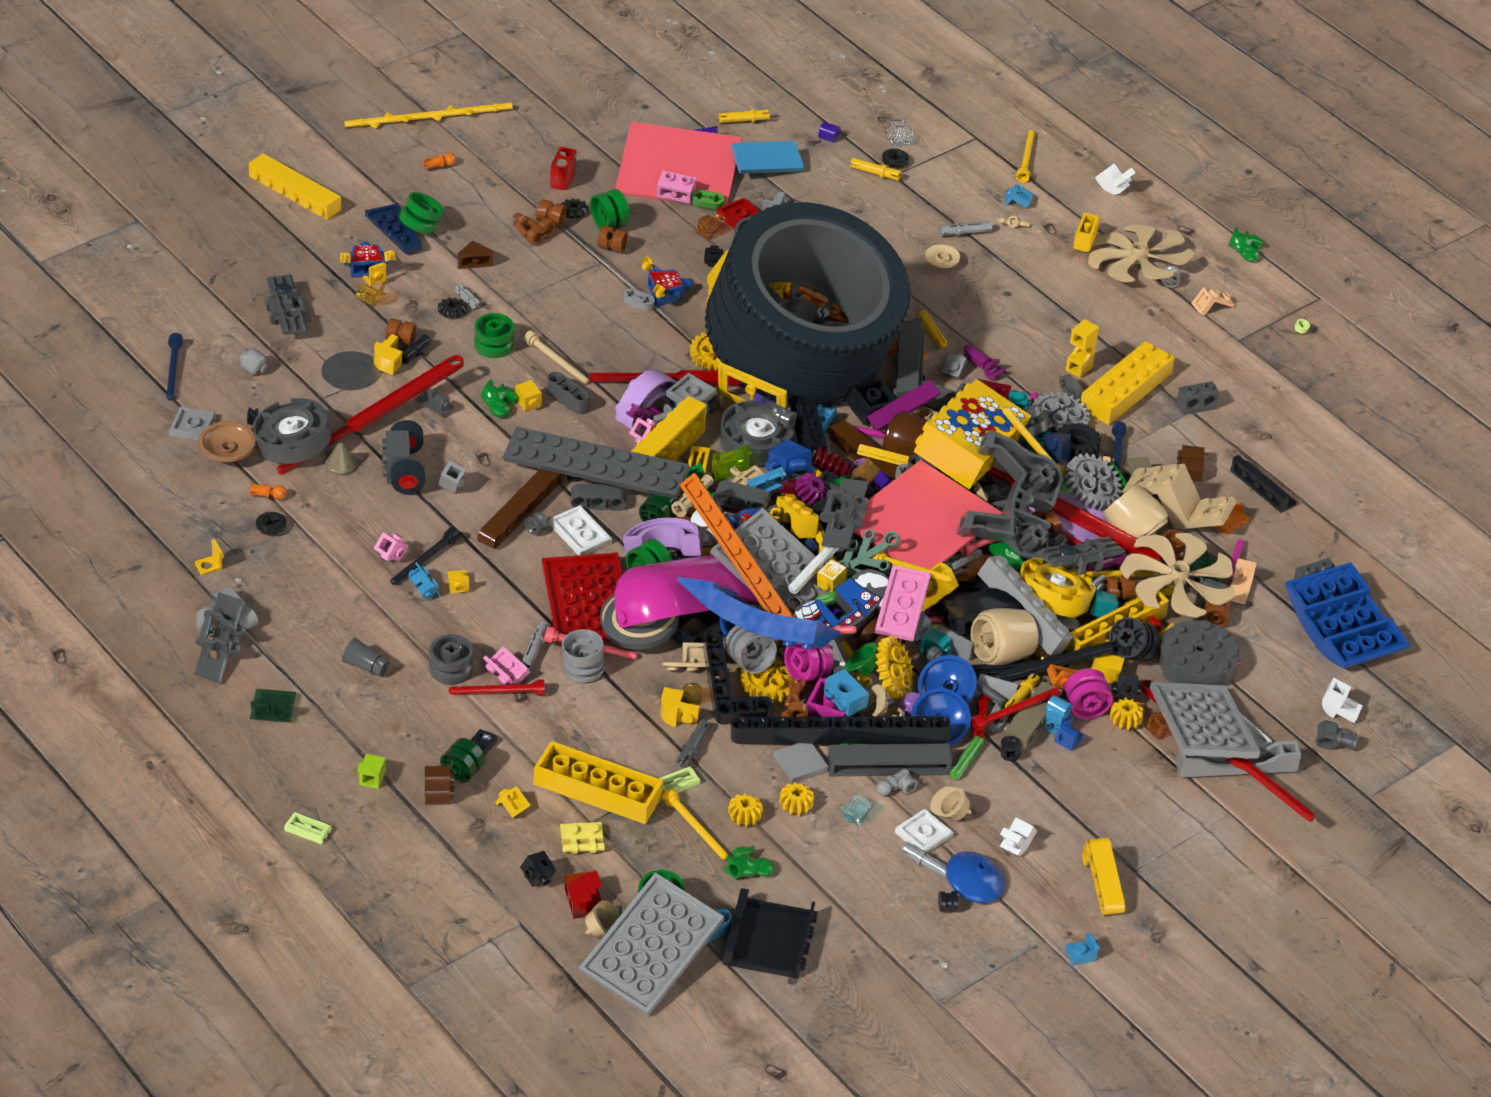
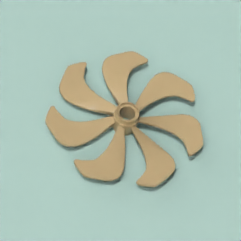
[1088,224,1194,282]
[1120,533,1235,618]

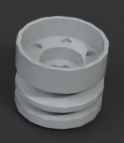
[725,625,777,673]
[562,629,605,683]

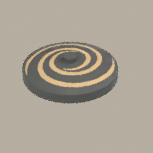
[600,594,679,650]

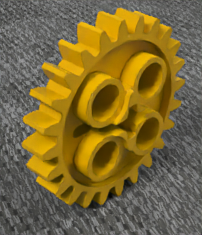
[690,332,722,370]
[875,636,915,701]
[740,656,804,703]

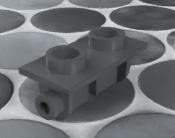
[415,388,454,417]

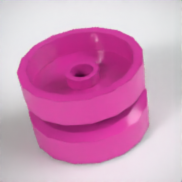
[784,643,833,682]
[1064,669,1113,719]

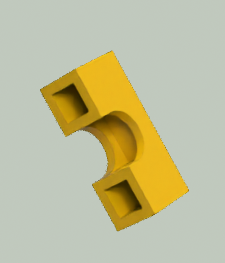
[1066,319,1099,378]
[776,494,819,538]
[922,562,959,611]

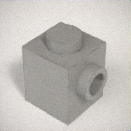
[438,461,466,494]

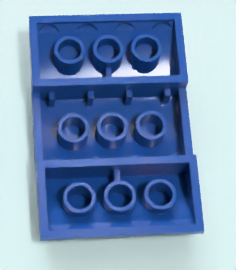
[1285,562,1411,669]

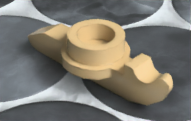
[996,216,1030,229]
[974,482,989,504]

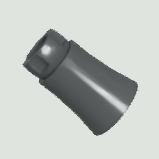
[342,638,390,677]

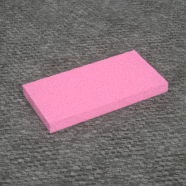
[875,565,931,641]

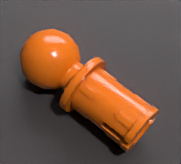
[423,153,456,169]
[250,483,287,500]

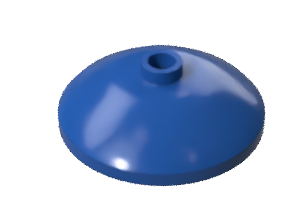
[918,655,977,704]
[911,688,971,746]
[946,851,1005,904]

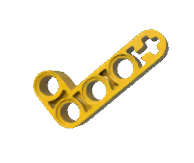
[1082,837,1125,915]

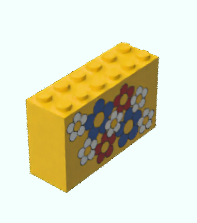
[914,379,1031,490]

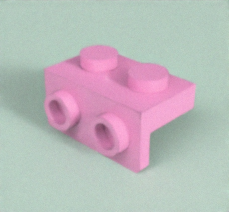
[483,646,530,685]

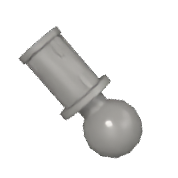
[876,768,910,796]

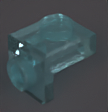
[839,793,874,825]

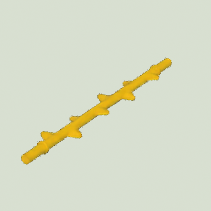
[344,102,513,128]

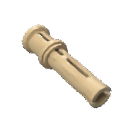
[671,474,714,517]

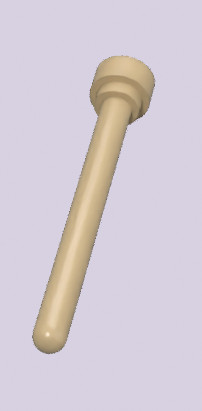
[523,330,589,384]

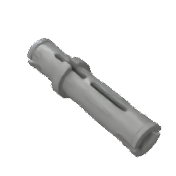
[939,221,992,236]
[521,621,549,670]
[901,842,947,879]

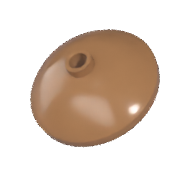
[199,421,256,462]

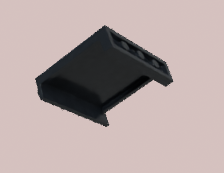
[932,575,1024,635]
[723,888,818,979]

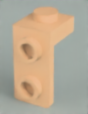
[1231,558,1257,604]

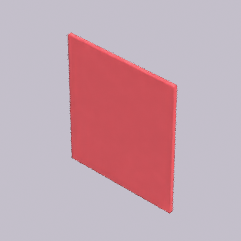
[615,122,742,206]
[854,460,1003,569]

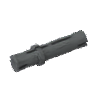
[676,719,711,768]

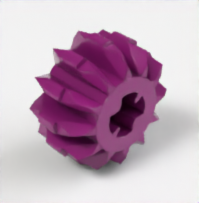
[794,472,827,505]

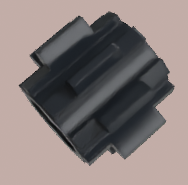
[704,245,723,267]

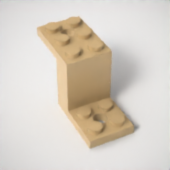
[1122,464,1236,530]

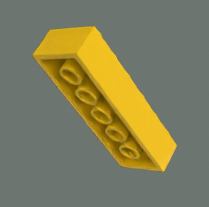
[1080,341,1175,425]
[631,396,707,493]
[533,741,663,824]

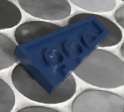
[365,203,422,254]

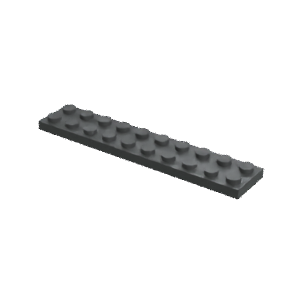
[503,426,690,499]

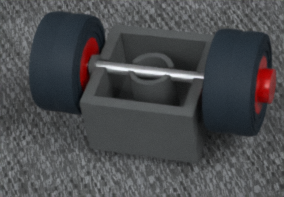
[382,420,425,494]

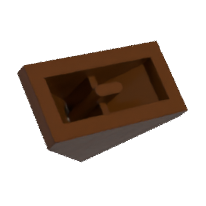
[458,241,493,269]

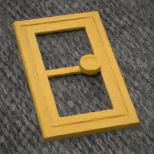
[718,362,787,409]

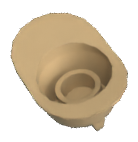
[855,684,889,716]
[930,787,972,821]
[585,900,620,939]

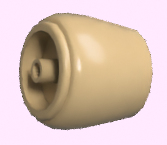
[1103,484,1168,538]
[970,608,1038,666]

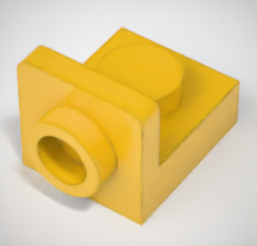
[447,570,469,593]
[495,786,531,818]

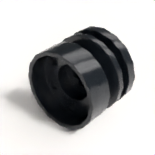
[1109,617,1160,661]

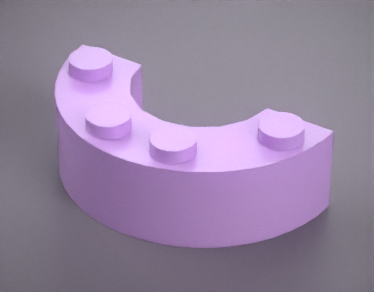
[615,369,677,429]
[623,518,702,557]

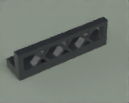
[790,395,828,453]

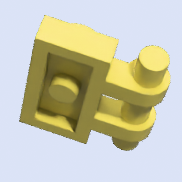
[560,822,605,854]

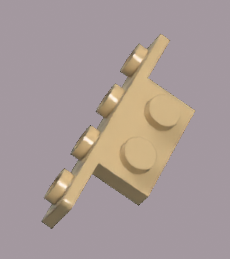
[662,642,741,672]

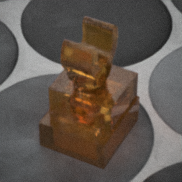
[696,215,725,240]
[1145,712,1169,740]

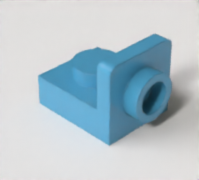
[1004,183,1033,208]
[1065,932,1100,966]

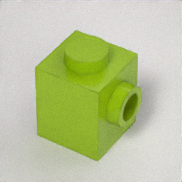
[357,753,386,789]

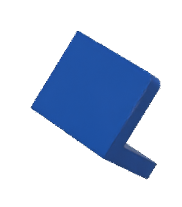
[1055,715,1084,751]

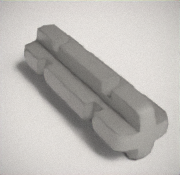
[455,284,481,310]

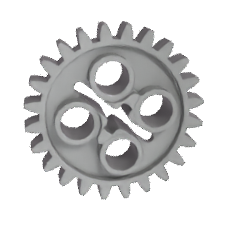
[1032,391,1090,433]
[1064,453,1122,510]

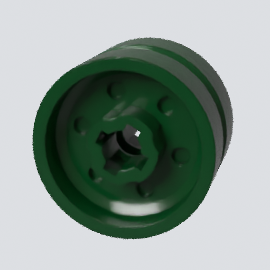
[639,494,678,522]
[440,738,485,783]

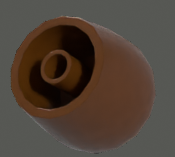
[882,411,928,456]

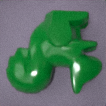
[1228,227,1264,262]
[481,379,519,418]
[723,846,775,880]

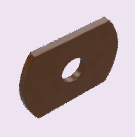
[952,555,993,581]

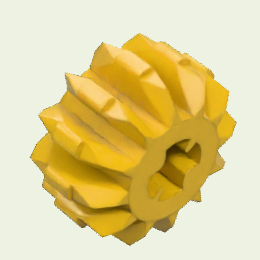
[1110,697,1144,730]
[779,781,814,816]
[728,792,763,827]

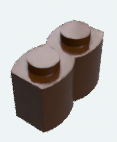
[1177,445,1205,481]
[425,766,454,805]

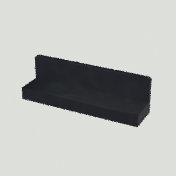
[1230,455,1297,513]

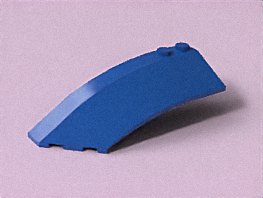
[677,577,840,650]

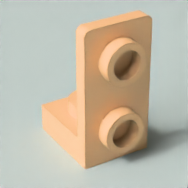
[1191,287,1235,315]

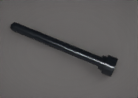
[390,527,461,585]

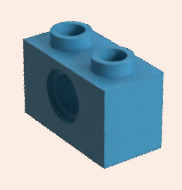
[824,669,869,717]

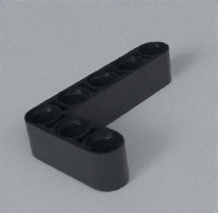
[703,630,773,725]

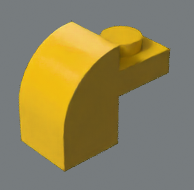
[373,334,403,375]
[1091,639,1125,683]
[660,687,700,727]

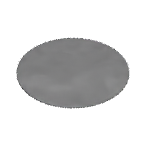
[321,351,380,390]

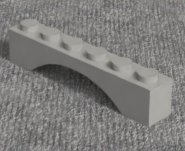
[977,555,1073,656]
[1176,740,1301,778]

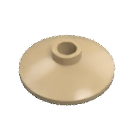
[925,244,960,268]

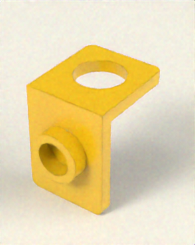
[362,262,386,287]
[195,539,224,575]

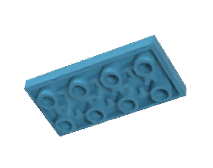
[731,141,804,174]

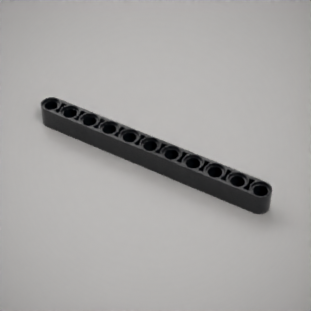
[730,716,951,744]

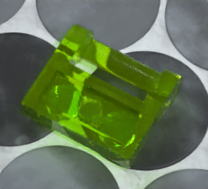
[711,444,751,481]

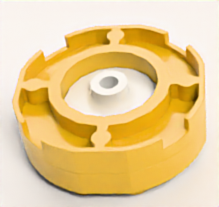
[1019,558,1096,619]

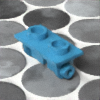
[747,467,787,492]
[409,562,441,600]

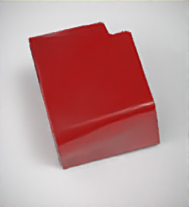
[550,146,577,190]
[564,870,602,919]

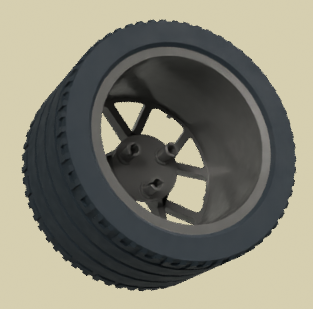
[705,202,911,407]

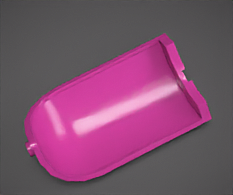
[614,554,759,628]

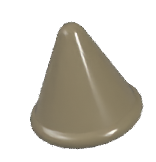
[325,442,357,475]

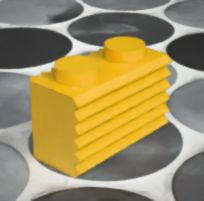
[1073,213,1100,252]

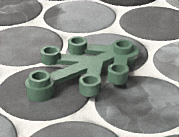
[838,529,901,578]

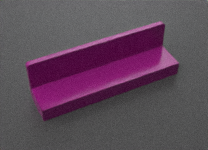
[867,380,940,431]

